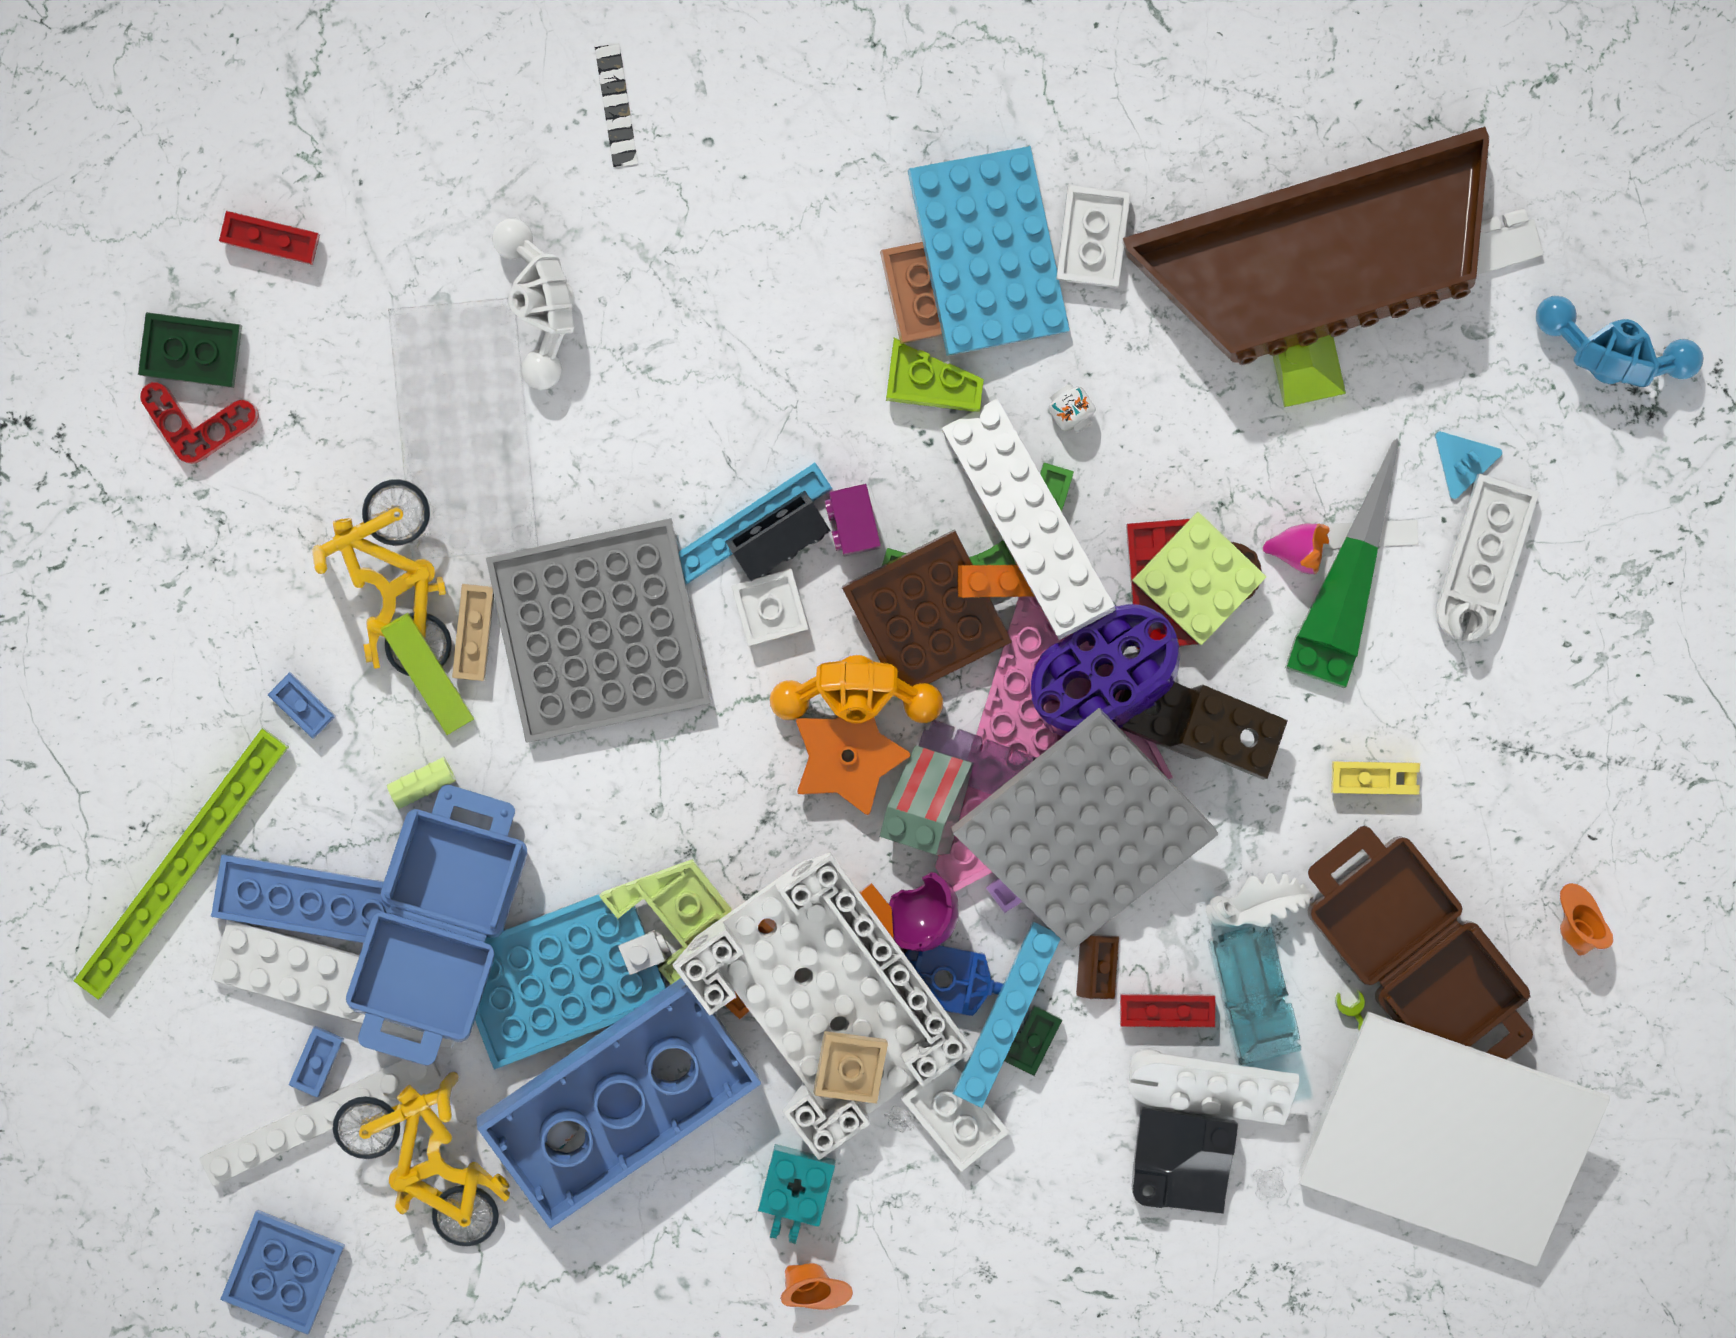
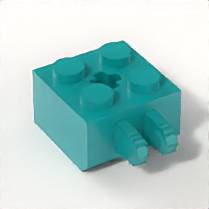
[758,1144,836,1244]

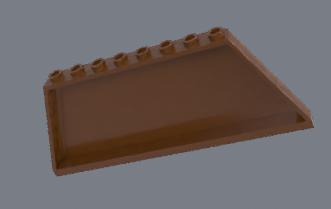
[1123,126,1489,365]

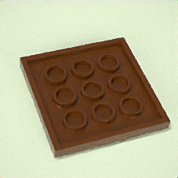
[842,529,1012,686]

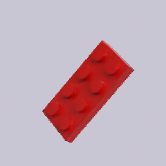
[1126,519,1198,649]

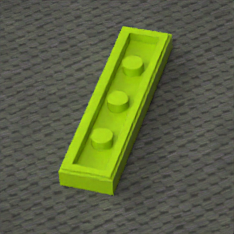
[381,613,474,735]

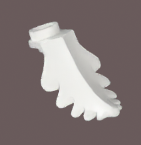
[1206,873,1313,929]

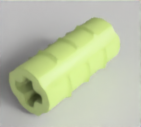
[387,757,456,809]

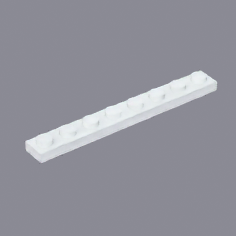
[199,1059,441,1186]

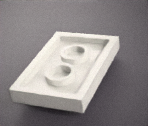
[1056,185,1131,288]
[901,1064,1010,1172]

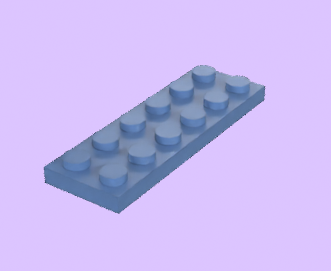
[211,854,390,943]

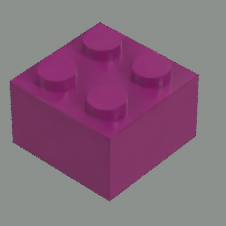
[825,484,881,557]

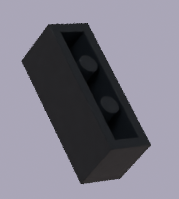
[725,491,831,582]

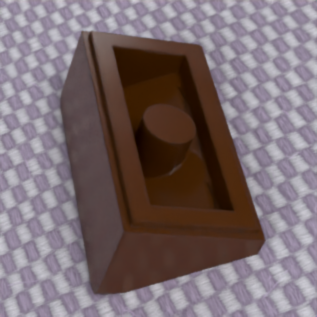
[1076,934,1119,999]

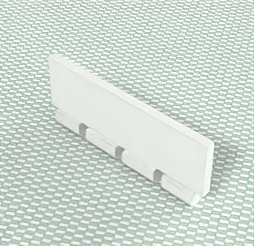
[1477,209,1544,275]

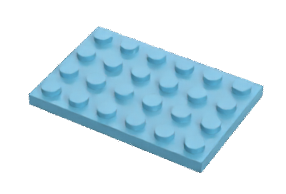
[907,146,1070,356]
[475,893,666,1069]

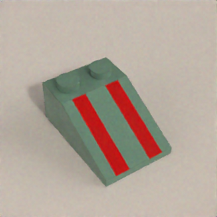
[879,745,974,855]

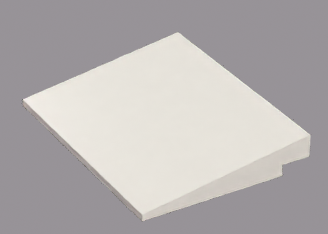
[1299,1012,1610,1267]

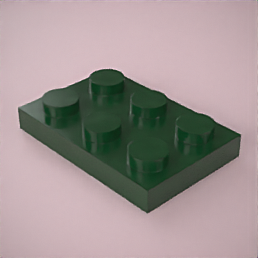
[138,312,242,388]

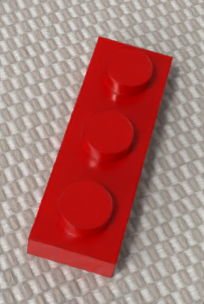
[219,211,320,265]
[1120,994,1216,1027]

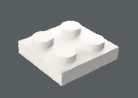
[731,569,809,647]

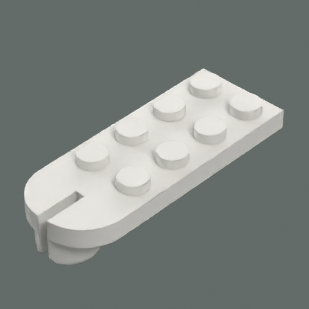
[1436,474,1540,642]
[1129,1049,1299,1125]

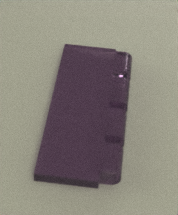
[918,720,1036,795]

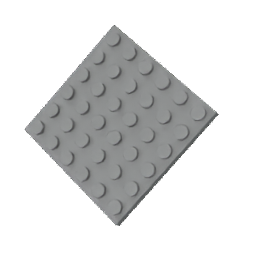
[486,518,711,743]
[951,708,1219,950]

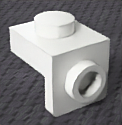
[618,930,670,975]

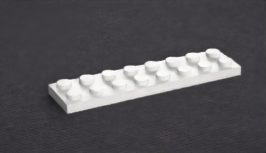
[942,399,1116,640]
[211,920,455,1049]

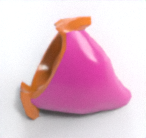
[1262,523,1330,575]

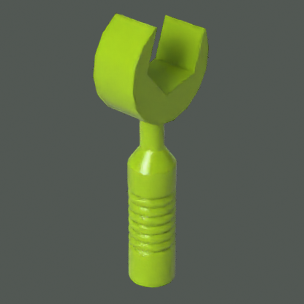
[1335,990,1365,1030]

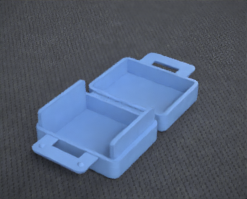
[346,785,527,1065]

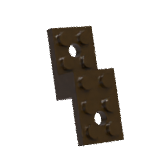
[1118,682,1288,780]

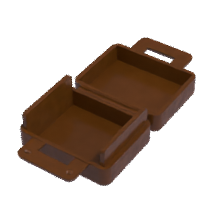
[1307,826,1533,1060]

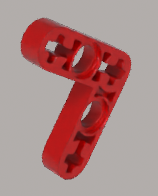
[140,382,259,464]

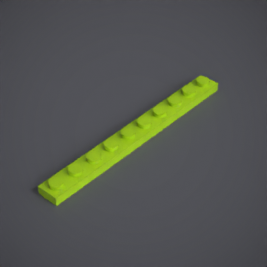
[73,728,289,1000]

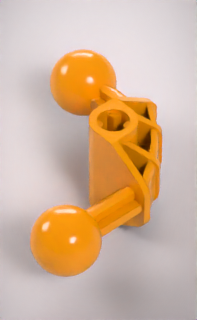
[769,655,943,723]

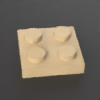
[813,1031,888,1104]

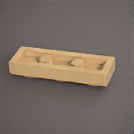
[452,584,494,681]

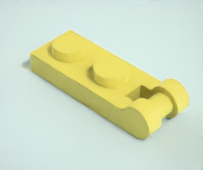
[1331,761,1420,795]

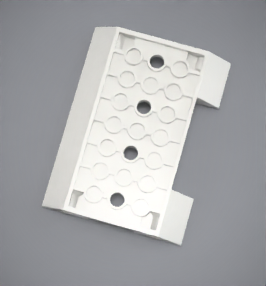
[672,852,974,1160]

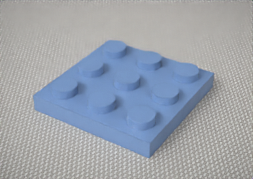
[220,1210,345,1335]

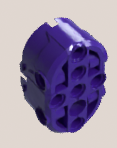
[1031,604,1180,737]

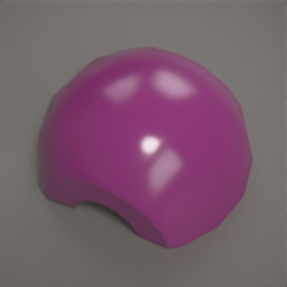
[889,872,959,951]

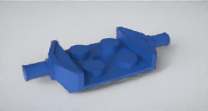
[904,945,1004,1016]

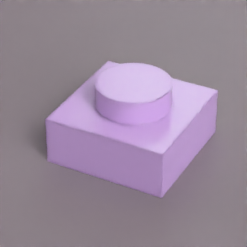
[986,878,1022,913]

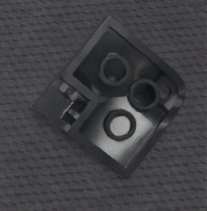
[1131,1107,1238,1214]

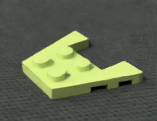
[599,859,732,984]

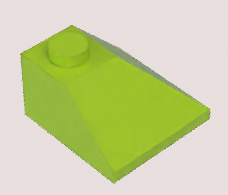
[1273,335,1346,407]

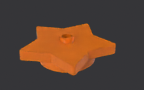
[796,717,910,815]

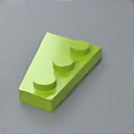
[886,337,984,412]

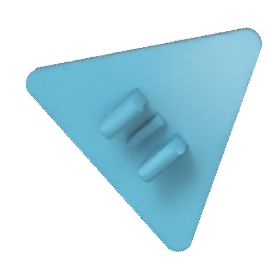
[1435,431,1502,499]

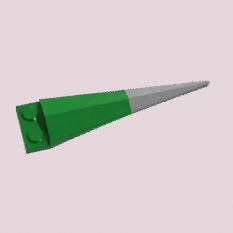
[1285,438,1399,688]

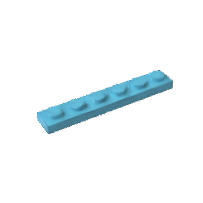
[952,922,1061,1108]

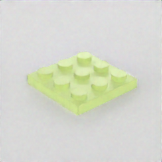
[1132,512,1266,646]

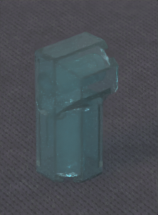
[1207,926,1301,1065]

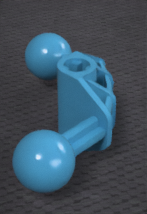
[1536,296,1704,387]

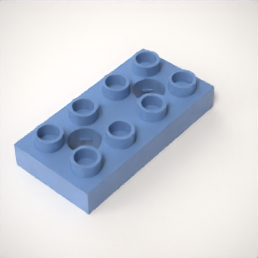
[476,978,761,1229]

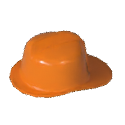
[1560,883,1613,956]
[780,1263,853,1310]

